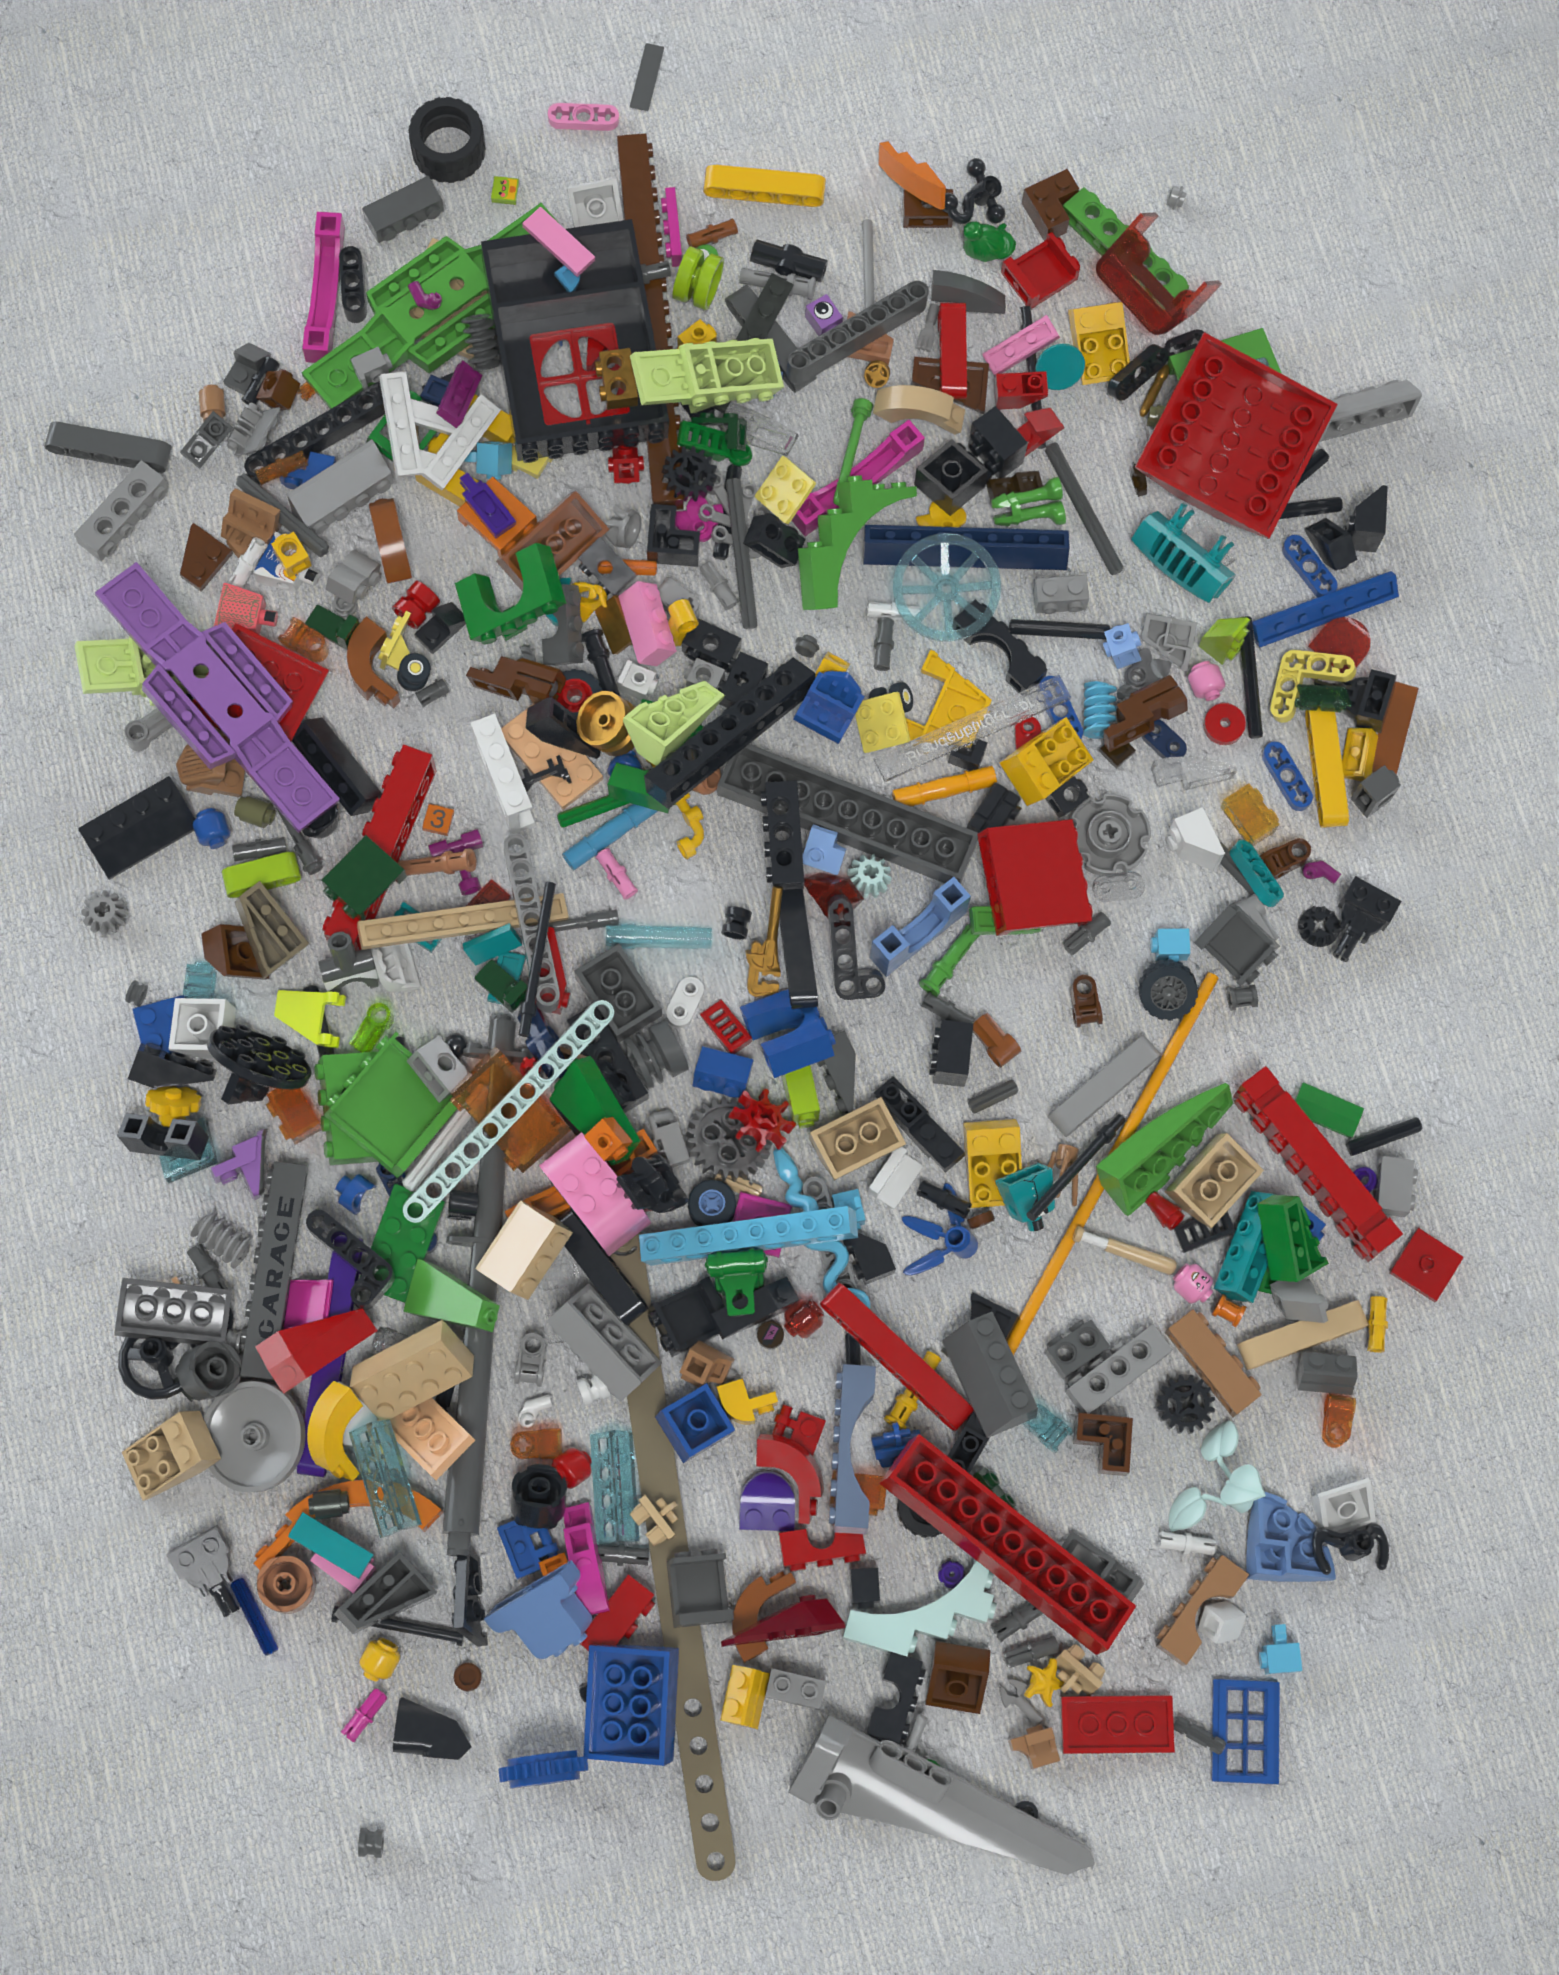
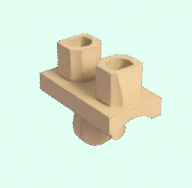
[630,1495,678,1547]
[1055,1644,1105,1696]

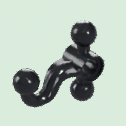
[941,158,1006,224]

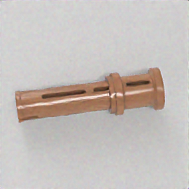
[398,848,476,876]

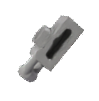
[648,1110,690,1168]

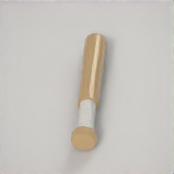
[1073,1226,1177,1275]

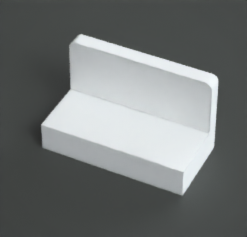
[868,1147,923,1209]

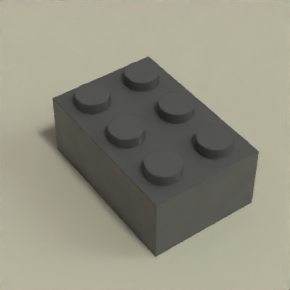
[574,944,662,1043]

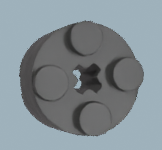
[175,1341,241,1401]

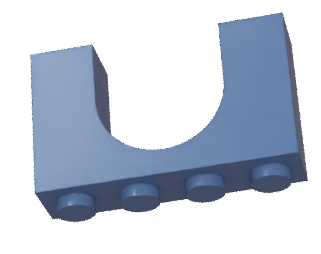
[869,877,971,977]

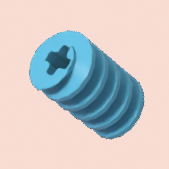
[1083,681,1117,739]

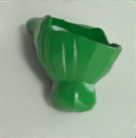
[963,221,1016,262]

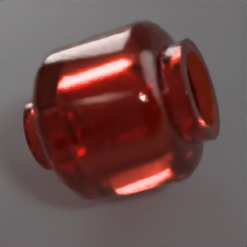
[784,1298,824,1339]

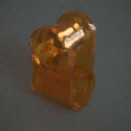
[277,617,329,662]
[1322,1393,1356,1448]
[510,1428,563,1459]

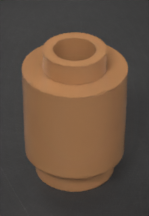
[199,385,226,422]

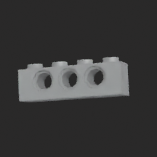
[74,460,168,562]
[1065,1324,1173,1414]

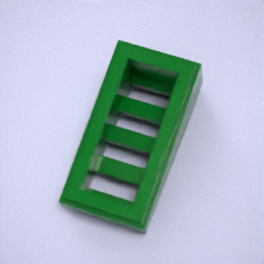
[676,420,730,462]

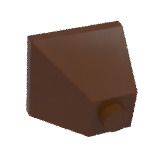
[201,924,269,980]

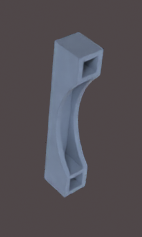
[829,1364,876,1534]

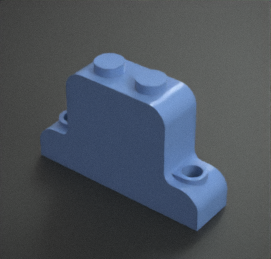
[484,1560,592,1659]

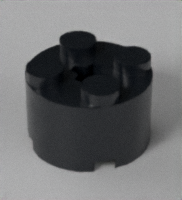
[511,1464,567,1529]

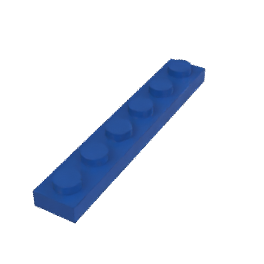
[1252,571,1399,648]

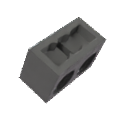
[1045,1319,1110,1380]

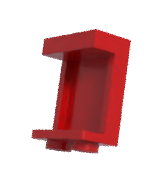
[1001,232,1080,309]

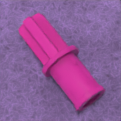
[341,1688,387,1743]

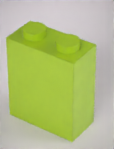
[781,1065,820,1129]

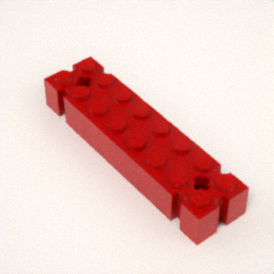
[1233,1066,1403,1262]

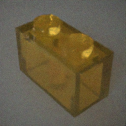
[1220,783,1280,846]

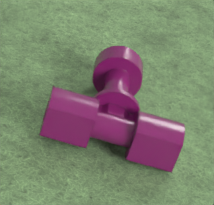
[428,829,483,896]

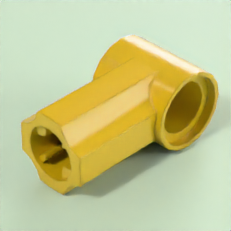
[668,599,699,647]

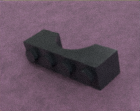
[952,599,1048,698]

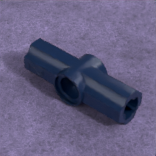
[517,1007,567,1078]

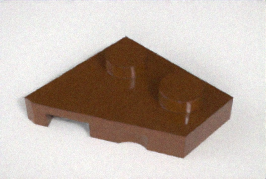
[180,523,233,592]

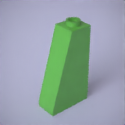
[403,1259,500,1332]

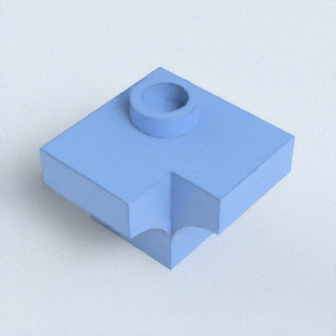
[803,824,846,876]

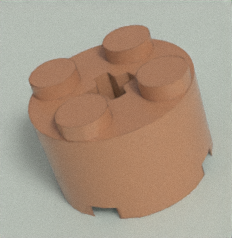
[257,1556,317,1614]

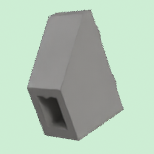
[1270,1279,1328,1323]

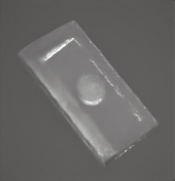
[1186,519,1237,567]

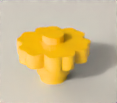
[145,1086,201,1127]

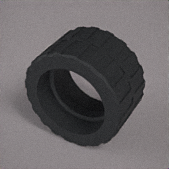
[408,97,486,183]

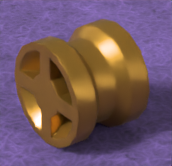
[864,360,890,388]

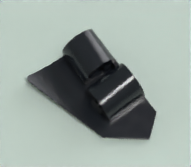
[393,1697,472,1760]

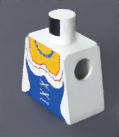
[253,532,320,592]

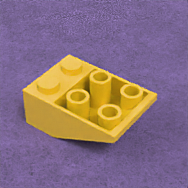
[1068,302,1130,385]
[1000,717,1094,806]
[963,1119,1022,1208]

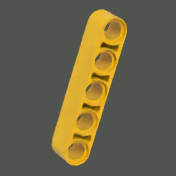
[703,165,826,207]
[1305,705,1349,828]

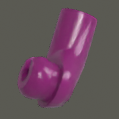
[408,281,442,310]
[1302,860,1341,884]

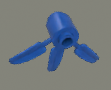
[902,1183,978,1276]

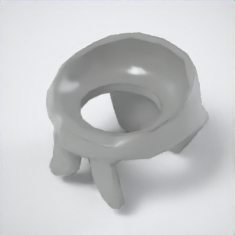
[605,505,641,548]

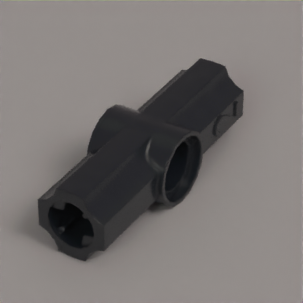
[750,239,828,282]

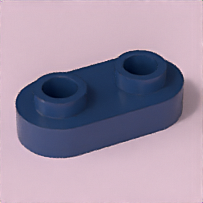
[1142,719,1187,764]

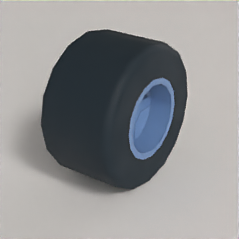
[688,1179,736,1226]

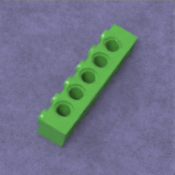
[1063,187,1189,316]

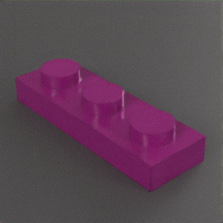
[436,360,483,428]

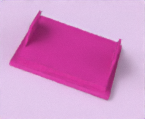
[283,1280,334,1330]

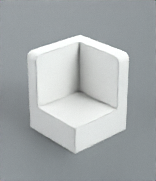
[1198,1601,1247,1644]

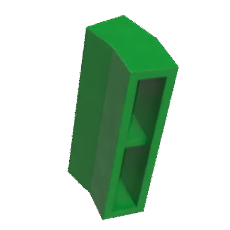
[1295,1082,1365,1139]

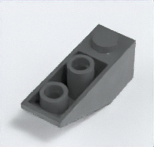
[817,1030,856,1114]

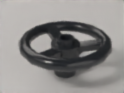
[118,1337,199,1400]

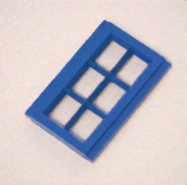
[1211,1679,1280,1785]

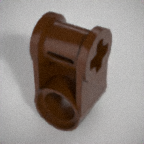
[1260,838,1311,879]
[1070,975,1103,1028]

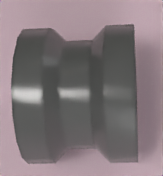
[358,1828,384,1858]

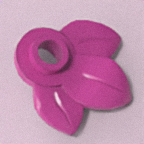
[676,495,723,542]

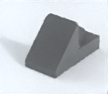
[223,342,271,395]

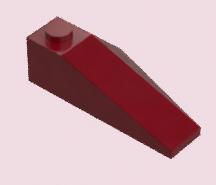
[721,1595,845,1647]

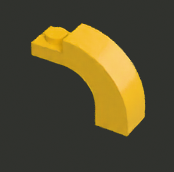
[307,1381,363,1482]

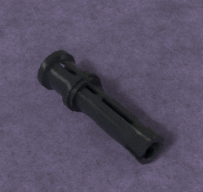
[582,629,621,697]

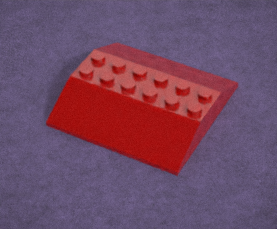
[1135,332,1338,539]

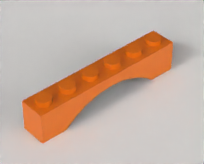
[505,1128,658,1219]

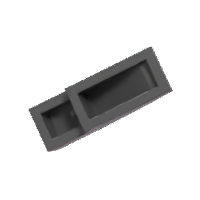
[931,270,1006,314]
[1062,1531,1144,1602]

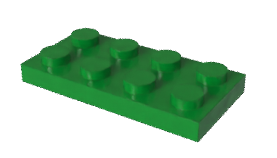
[360,1184,446,1303]

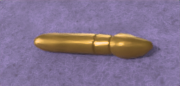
[1140,364,1169,417]

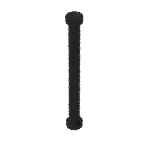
[331,1605,464,1646]

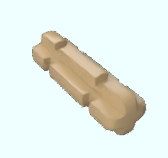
[711,1174,763,1197]

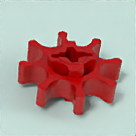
[728,1088,796,1152]

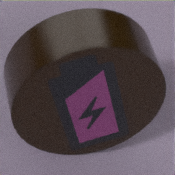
[757,1321,784,1349]

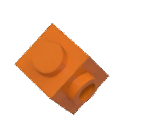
[584,1117,633,1161]

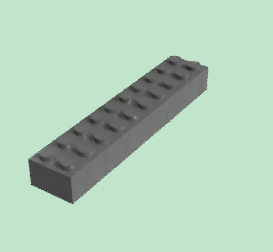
[717,744,979,884]

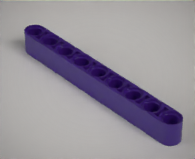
[297,1236,364,1478]

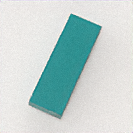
[288,1512,374,1579]

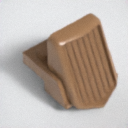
[221,488,286,558]
[176,736,245,797]

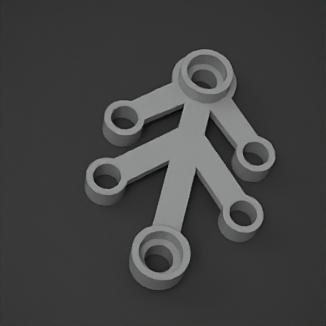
[698,472,770,559]

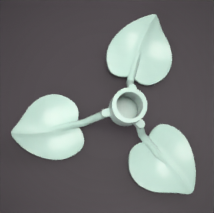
[1169,1420,1266,1532]

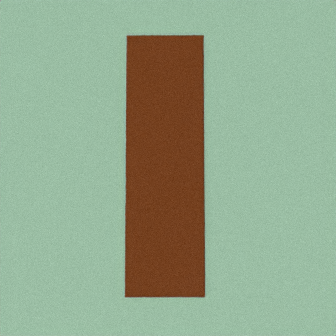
[1372,682,1419,775]

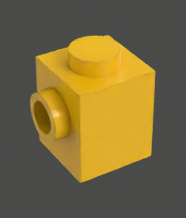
[677,319,717,347]

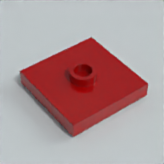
[1389,1228,1464,1302]

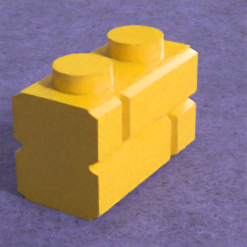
[720,1665,770,1729]

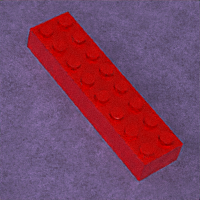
[322,744,437,951]

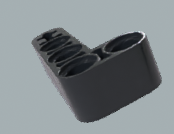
[827,894,886,1000]
[306,1210,395,1310]

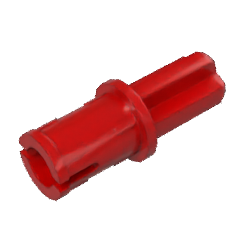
[520,1056,541,1076]

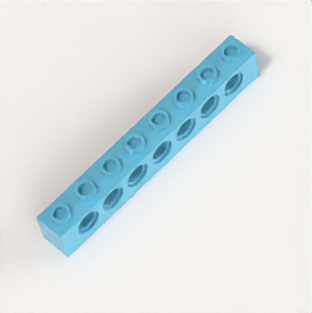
[639,1206,858,1266]

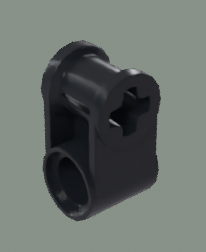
[447,1190,478,1221]

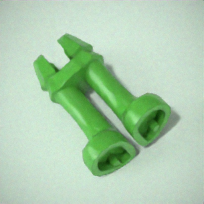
[991,477,1066,526]

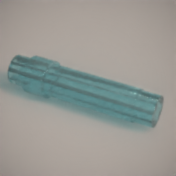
[606,923,712,949]

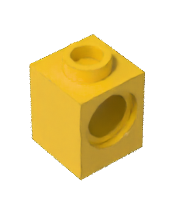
[271,531,312,578]
[815,651,850,676]

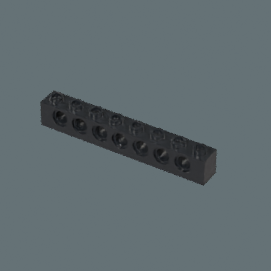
[644,657,816,809]

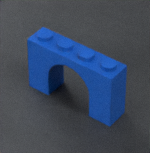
[740,989,836,1078]

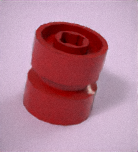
[392,580,441,629]

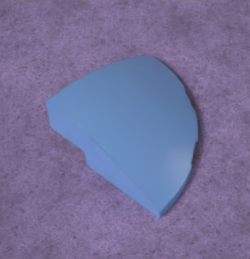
[1246,1492,1336,1582]

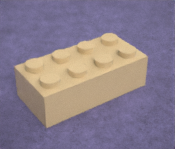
[350,1319,474,1423]

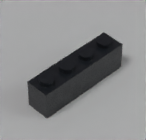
[292,717,382,816]

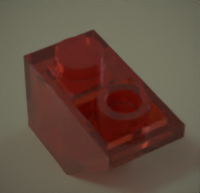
[804,873,864,919]

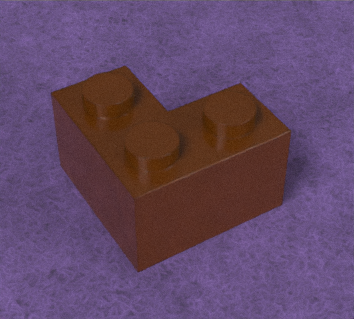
[1022,169,1079,241]
[1073,1413,1133,1476]

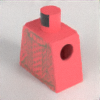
[214,583,278,635]

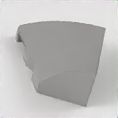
[1141,613,1198,671]

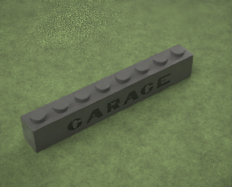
[239,1161,308,1382]

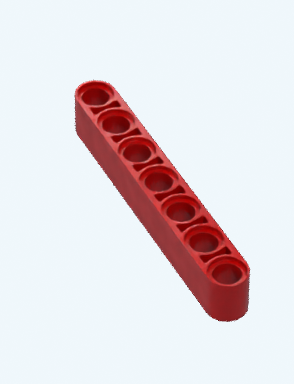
[820,1283,974,1431]

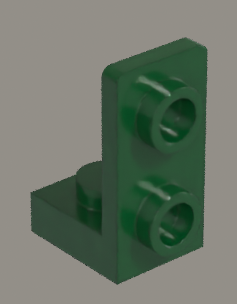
[691,413,747,451]
[305,605,360,650]
[474,960,527,1013]

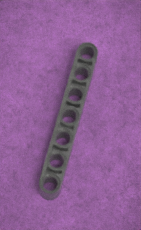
[786,281,929,384]

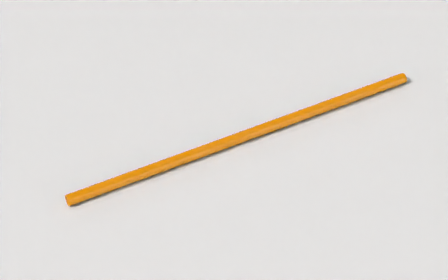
[1007,972,1219,1356]

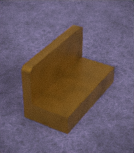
[595,595,633,654]

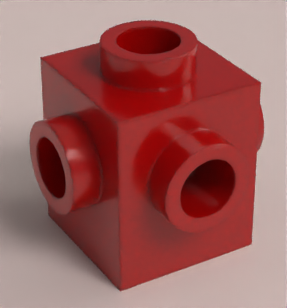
[608,445,644,484]

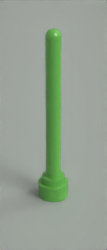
[833,398,873,506]

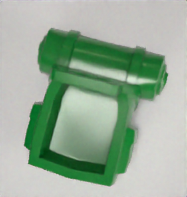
[705,1248,768,1316]

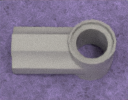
[124,708,172,751]
[1237,894,1279,941]

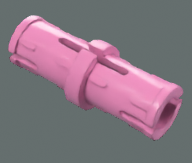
[595,848,638,900]

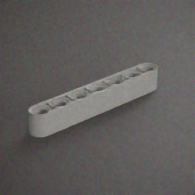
[504,833,560,1013]

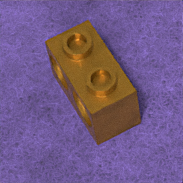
[595,348,638,410]

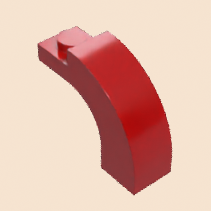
[756,1434,824,1524]

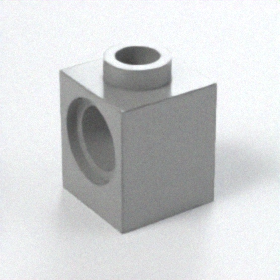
[684,658,725,690]

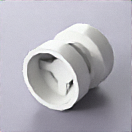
[576,1375,611,1406]

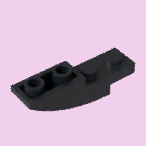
[873,1076,965,1173]
[948,1411,990,1473]

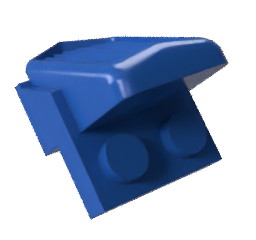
[793,671,865,744]

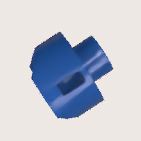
[335,1174,377,1215]

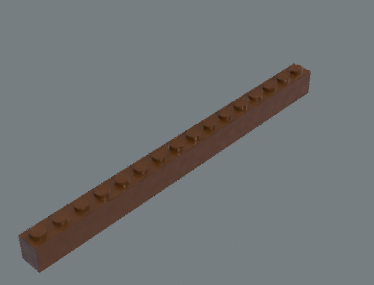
[617,133,688,510]

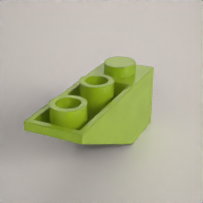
[1199,617,1250,665]

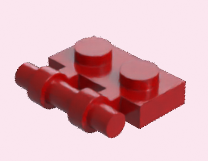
[772,1405,826,1456]

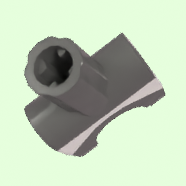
[318,932,378,995]

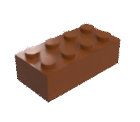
[496,491,610,592]

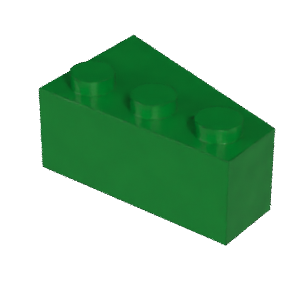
[1257,1195,1329,1282]

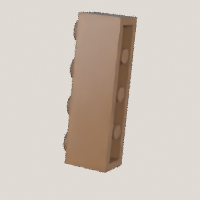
[1164,1309,1262,1418]

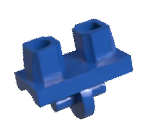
[871,1422,921,1468]

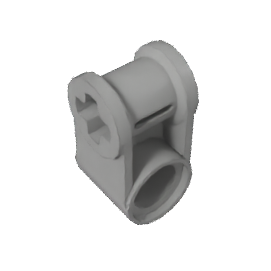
[658,577,699,618]
[514,1333,546,1387]

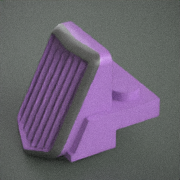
[211,1129,268,1201]

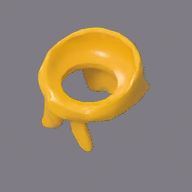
[572,582,607,622]

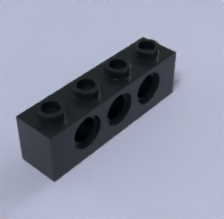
[761,780,804,890]
[566,1007,649,1113]

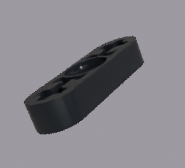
[1107,344,1168,401]

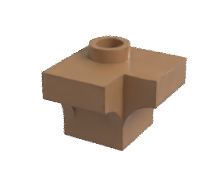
[679,1341,735,1388]
[1008,1724,1060,1769]

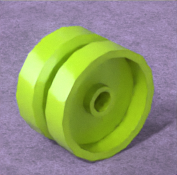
[672,246,724,310]

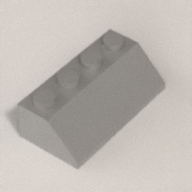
[1319,380,1422,442]
[286,440,394,535]
[547,1283,662,1402]

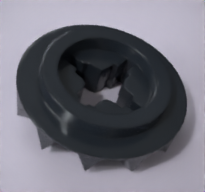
[1298,906,1340,947]

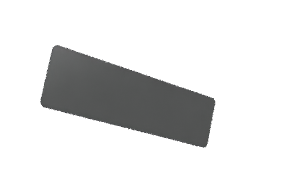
[630,43,664,111]

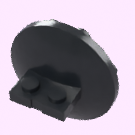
[207,1024,311,1105]

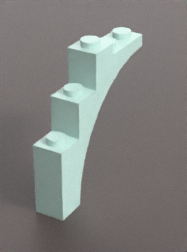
[842,1561,997,1657]

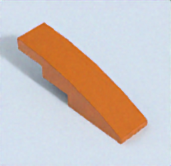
[878,141,946,210]

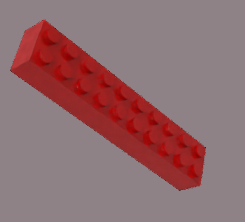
[879,1434,1136,1655]

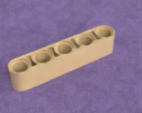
[1237,1300,1369,1370]

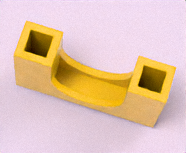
[415,394,514,507]

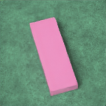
[522,207,595,277]
[982,315,1060,377]

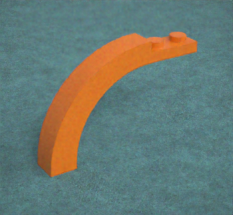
[253,1480,444,1570]

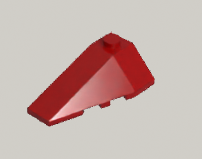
[255,1308,378,1394]

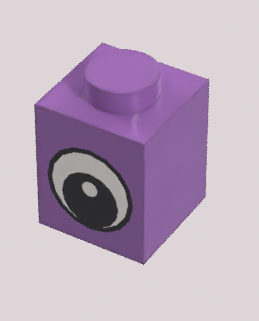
[805,294,843,336]

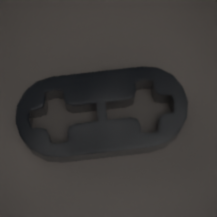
[1164,329,1206,362]

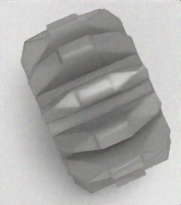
[81,890,128,936]

